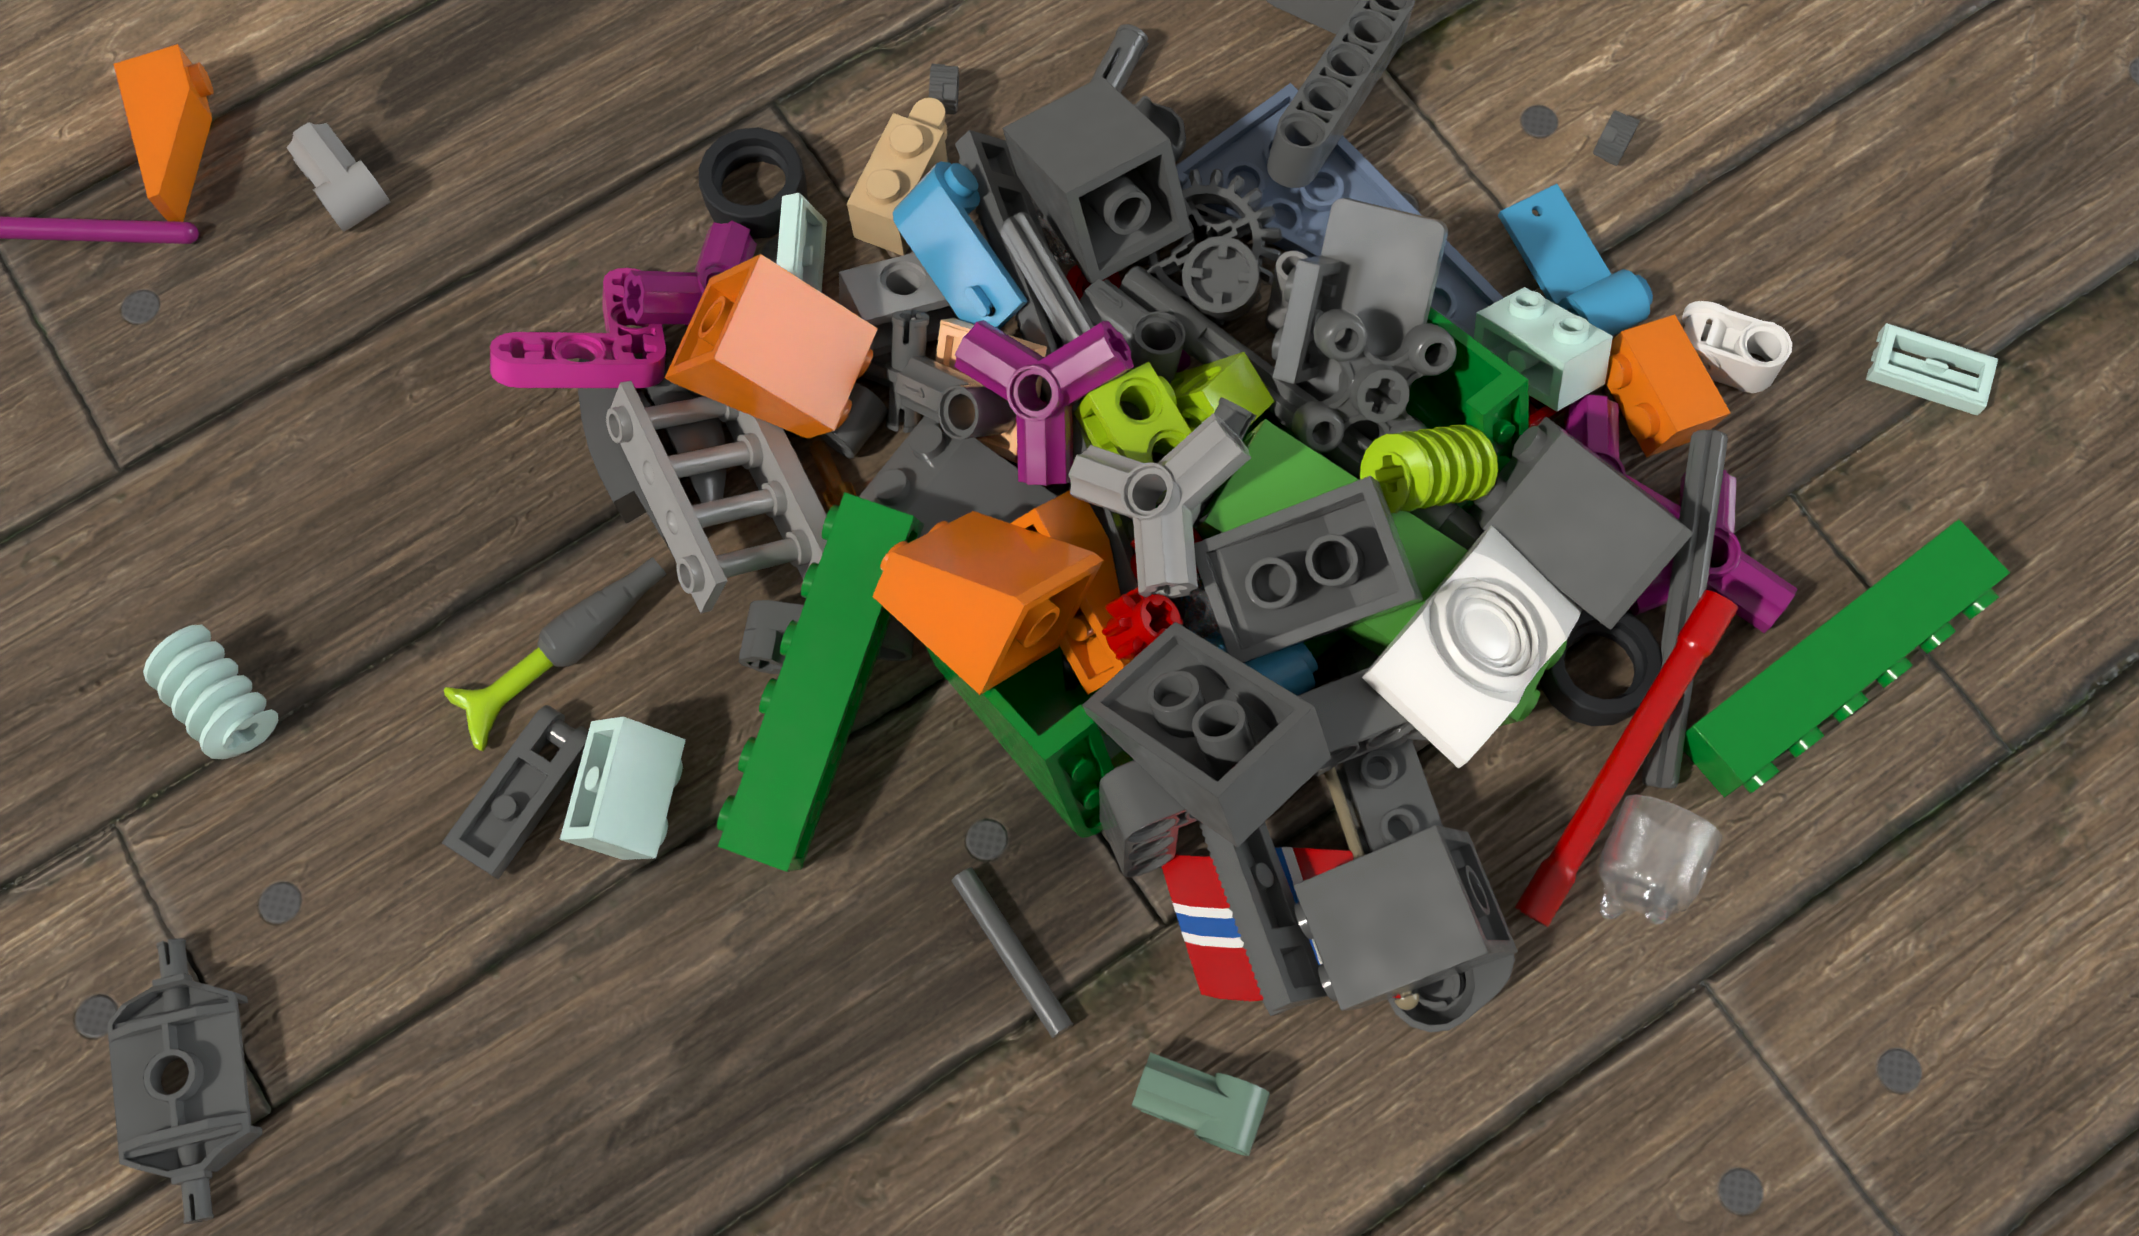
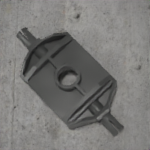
[107,938,263,1224]

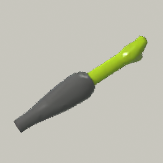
[444,557,667,751]

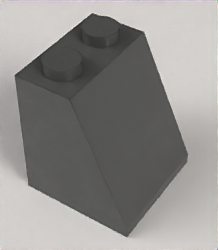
[1002,76,1191,284]
[1468,416,1694,630]
[1293,825,1518,1011]

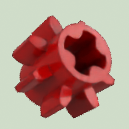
[1102,587,1183,660]

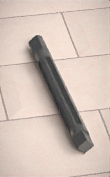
[1119,265,1485,550]

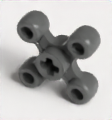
[1292,309,1457,453]

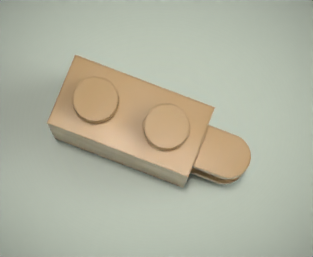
[847,98,948,256]

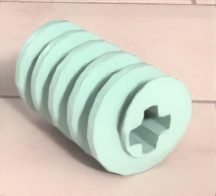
[143,625,278,760]

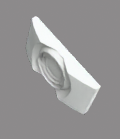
[1362,525,1582,768]

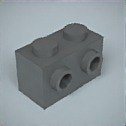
[1327,739,1443,855]

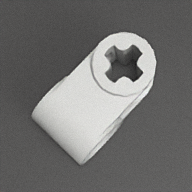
[1682,301,1792,393]

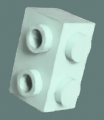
[1474,287,1613,411]
[560,717,686,860]

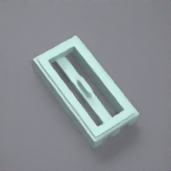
[776,193,827,292]
[1866,323,1998,416]

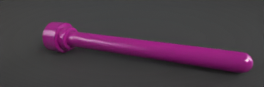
[0,216,199,244]

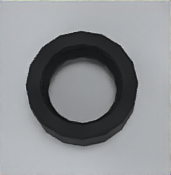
[698,127,808,239]
[1540,609,1662,727]

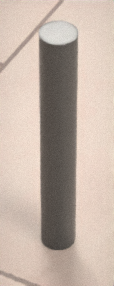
[951,867,1073,1038]

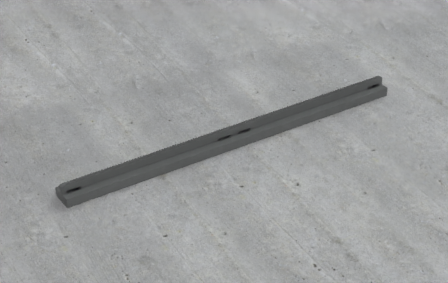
[955,130,1327,1016]

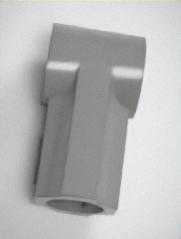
[286,122,391,232]

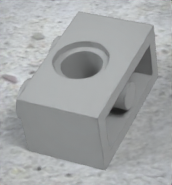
[839,252,960,357]

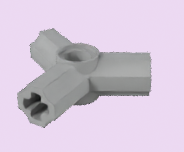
[1068,413,1251,599]

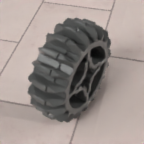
[1133,169,1282,322]

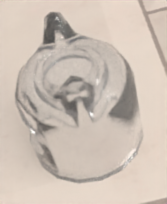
[1599,794,1723,924]

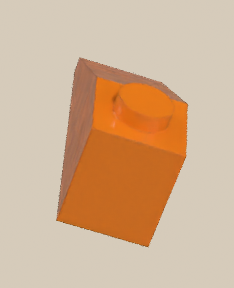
[113,44,214,222]
[1010,490,1133,694]

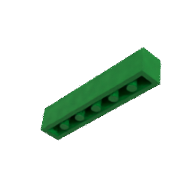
[717,492,924,872]
[1683,519,2010,798]

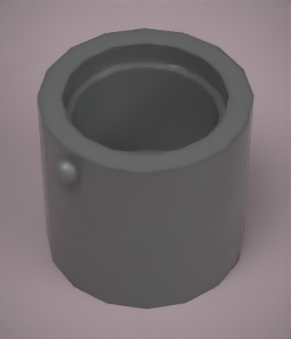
[1182,236,1261,326]

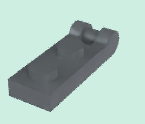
[442,705,589,879]

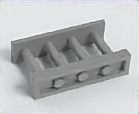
[606,381,827,614]

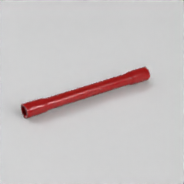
[1514,590,1738,928]

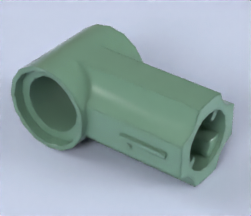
[1131,1052,1270,1156]

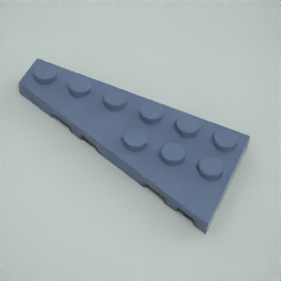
[1176,83,1503,338]

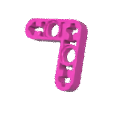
[490,268,666,388]

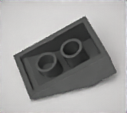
[859,416,1057,537]
[1194,476,1423,663]
[1082,622,1331,847]

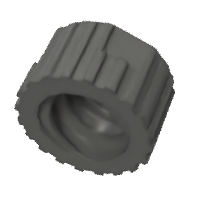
[929,64,959,114]
[1593,110,1640,166]

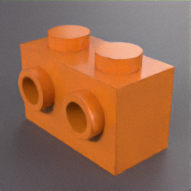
[1605,314,1731,457]

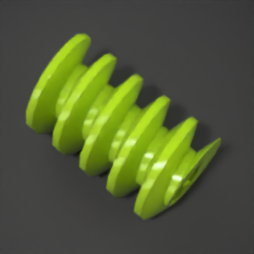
[1360,425,1498,514]

